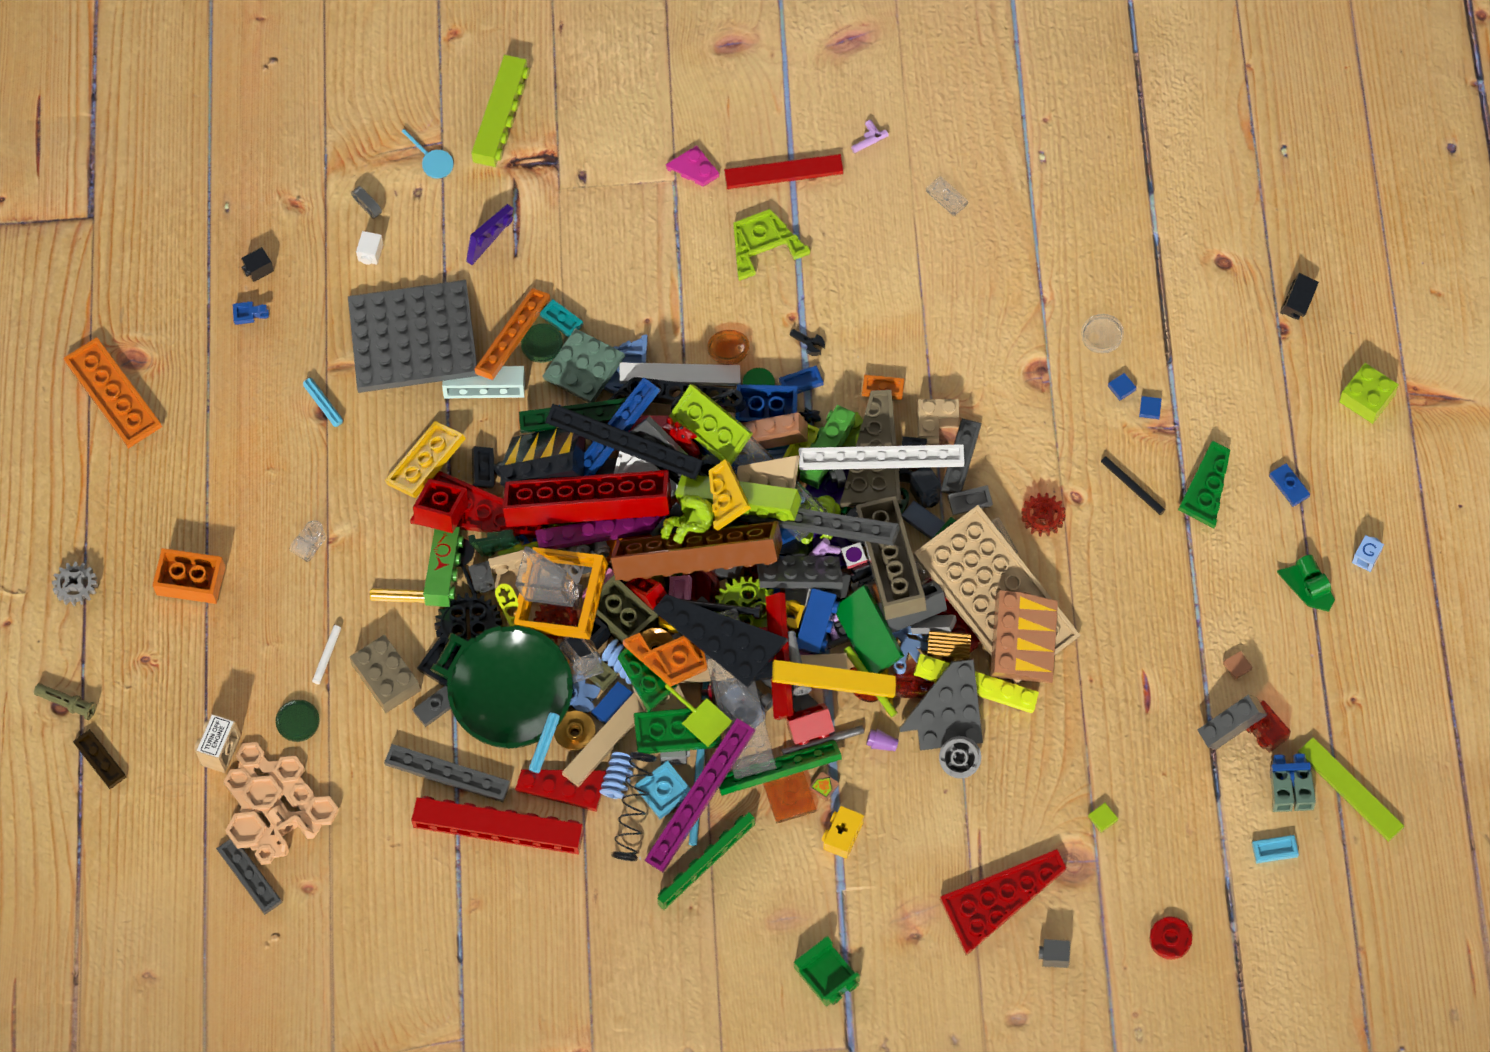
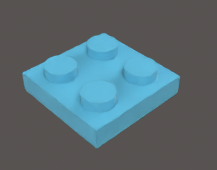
[634,761,690,819]

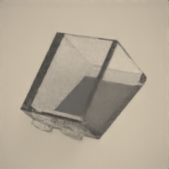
[515,547,579,607]

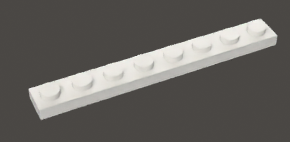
[799,445,964,470]

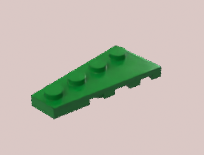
[1178,440,1230,529]

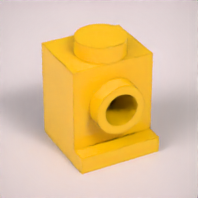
[786,600,805,634]

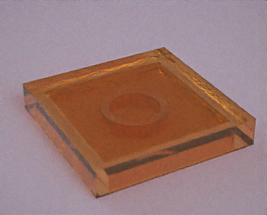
[763,771,817,824]

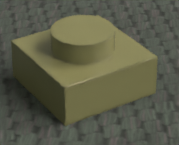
[588,661,618,691]

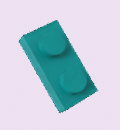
[540,299,583,337]

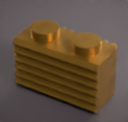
[927,630,971,662]

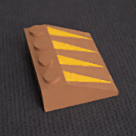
[990,590,1058,683]

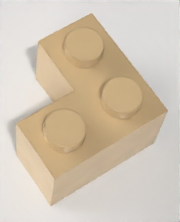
[918,399,959,445]

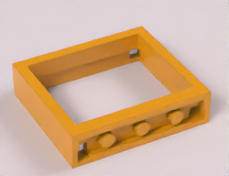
[513,547,608,640]

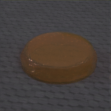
[707,330,750,365]

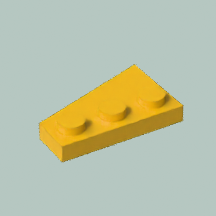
[709,459,751,531]

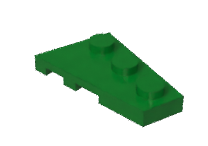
[618,648,678,713]

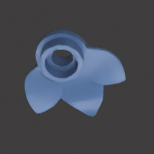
[570,674,600,713]

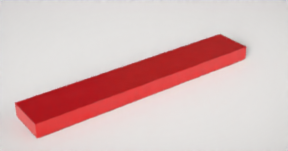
[724,154,843,190]
[766,592,793,720]

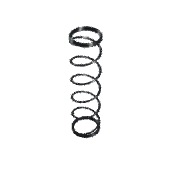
[611,752,657,861]

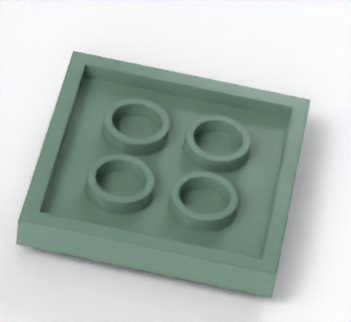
[542,328,625,403]

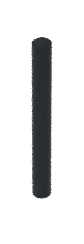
[1101,456,1166,515]

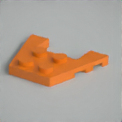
[622,633,708,687]

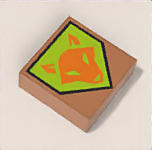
[809,771,839,801]

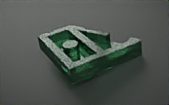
[468,529,520,557]

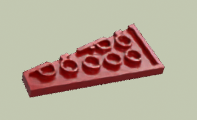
[410,471,546,538]
[940,849,1066,956]

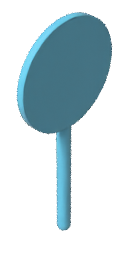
[402,129,453,179]

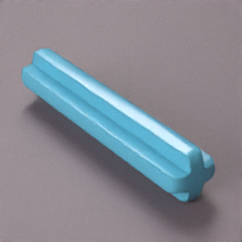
[303,378,343,427]
[529,712,560,773]

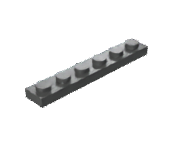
[384,744,510,803]

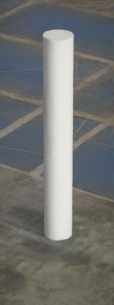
[312,625,341,684]

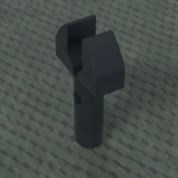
[790,329,825,356]

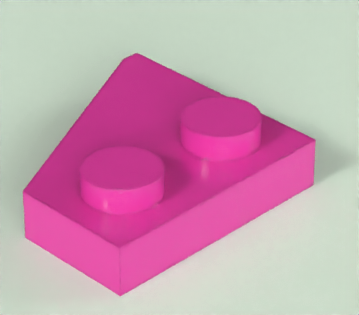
[666,145,719,187]

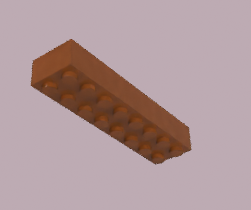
[611,521,783,581]

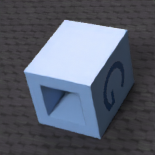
[1352,535,1384,572]

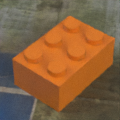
[152,548,226,604]

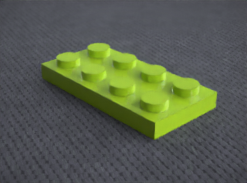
[669,384,753,465]

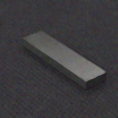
[941,418,982,494]
[216,839,282,915]

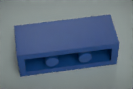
[797,588,840,655]

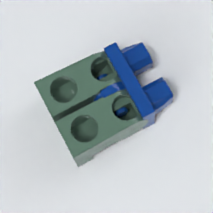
[1270,754,1316,812]

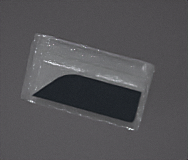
[558,637,602,676]

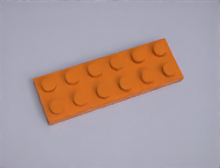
[63,337,162,449]

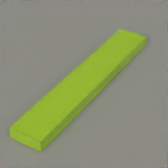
[1298,738,1404,842]

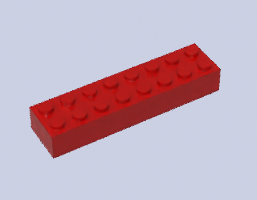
[503,470,671,527]

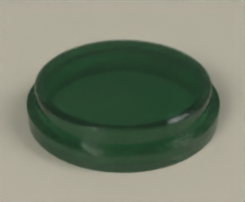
[521,323,563,363]
[275,700,320,742]

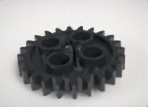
[434,593,502,653]

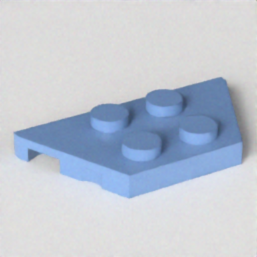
[604,335,648,394]

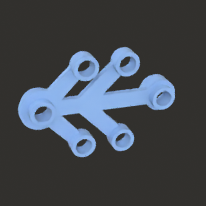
[892,626,930,681]

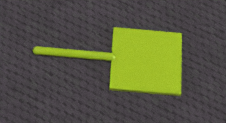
[665,684,733,747]

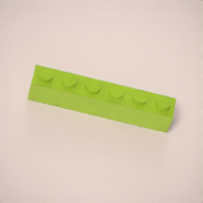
[472,55,530,167]
[675,475,802,521]

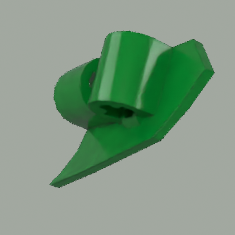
[1277,554,1335,612]

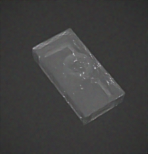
[568,651,604,684]

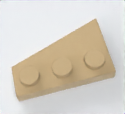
[736,456,800,489]

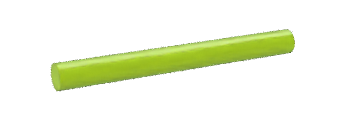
[844,646,898,718]

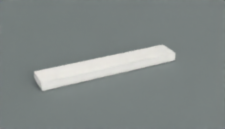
[619,362,741,386]

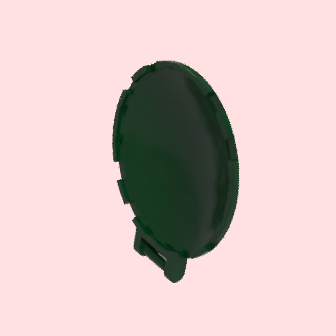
[430,625,573,748]

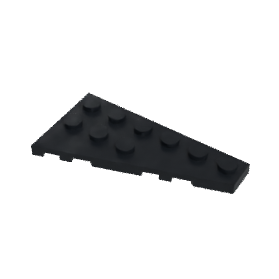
[653,594,788,688]

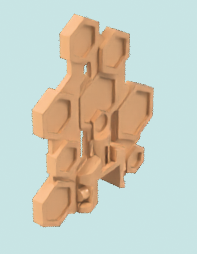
[224,742,339,865]

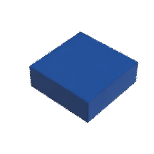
[1108,373,1137,401]
[1139,396,1162,419]

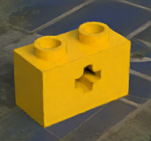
[821,806,864,859]

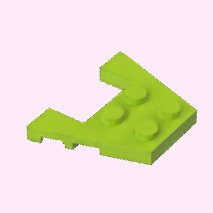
[733,209,810,281]

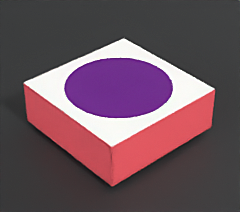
[841,542,867,569]

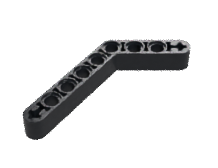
[592,377,746,442]

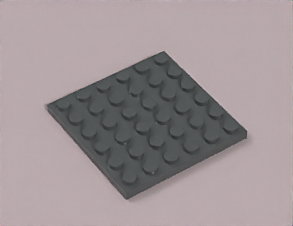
[348,280,478,393]

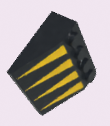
[500,428,585,488]

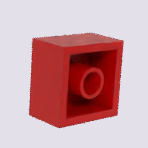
[413,479,468,533]

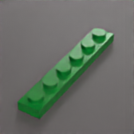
[718,740,842,796]
[657,812,755,910]

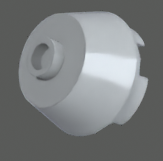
[939,736,981,778]

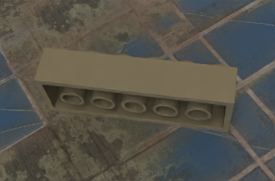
[856,496,926,620]

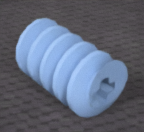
[602,639,632,684]
[599,752,636,799]

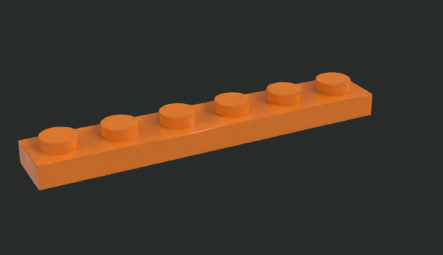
[475,288,550,380]

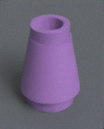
[866,729,899,752]

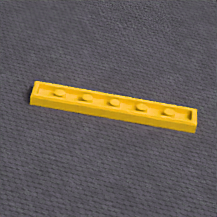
[772,660,896,698]

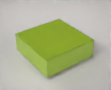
[1088,803,1118,833]

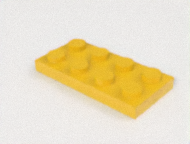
[385,421,466,499]

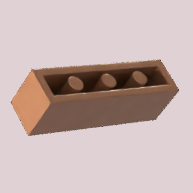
[739,412,808,454]

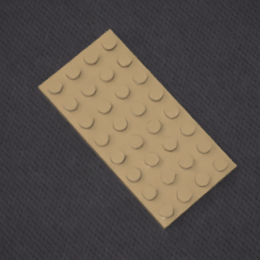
[913,505,1081,685]

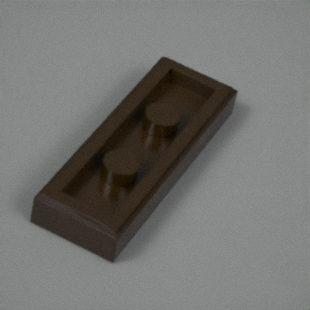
[73,729,127,790]

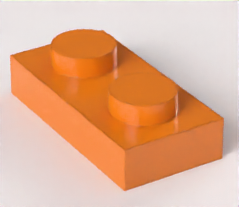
[862,375,904,400]

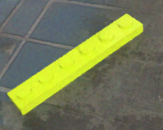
[914,654,1039,713]

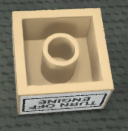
[195,714,241,773]

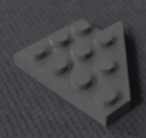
[899,659,983,751]

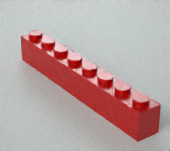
[411,796,584,855]

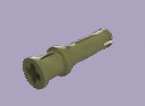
[34,683,96,720]

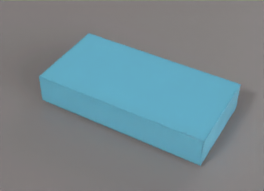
[1252,835,1299,864]

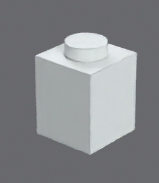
[356,231,383,265]

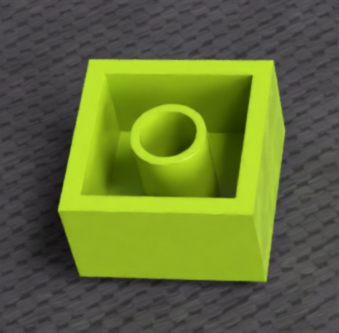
[1339,363,1399,424]

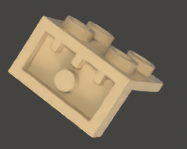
[488,549,539,603]

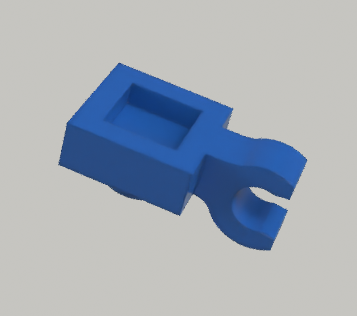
[233,301,269,325]

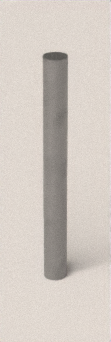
[782,725,864,755]

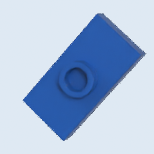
[1269,463,1310,507]

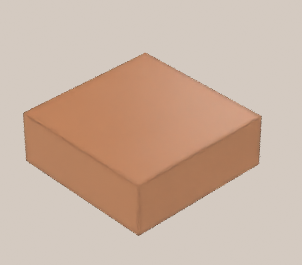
[1223,651,1253,680]

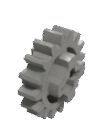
[52,562,98,606]

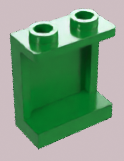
[794,936,860,1007]

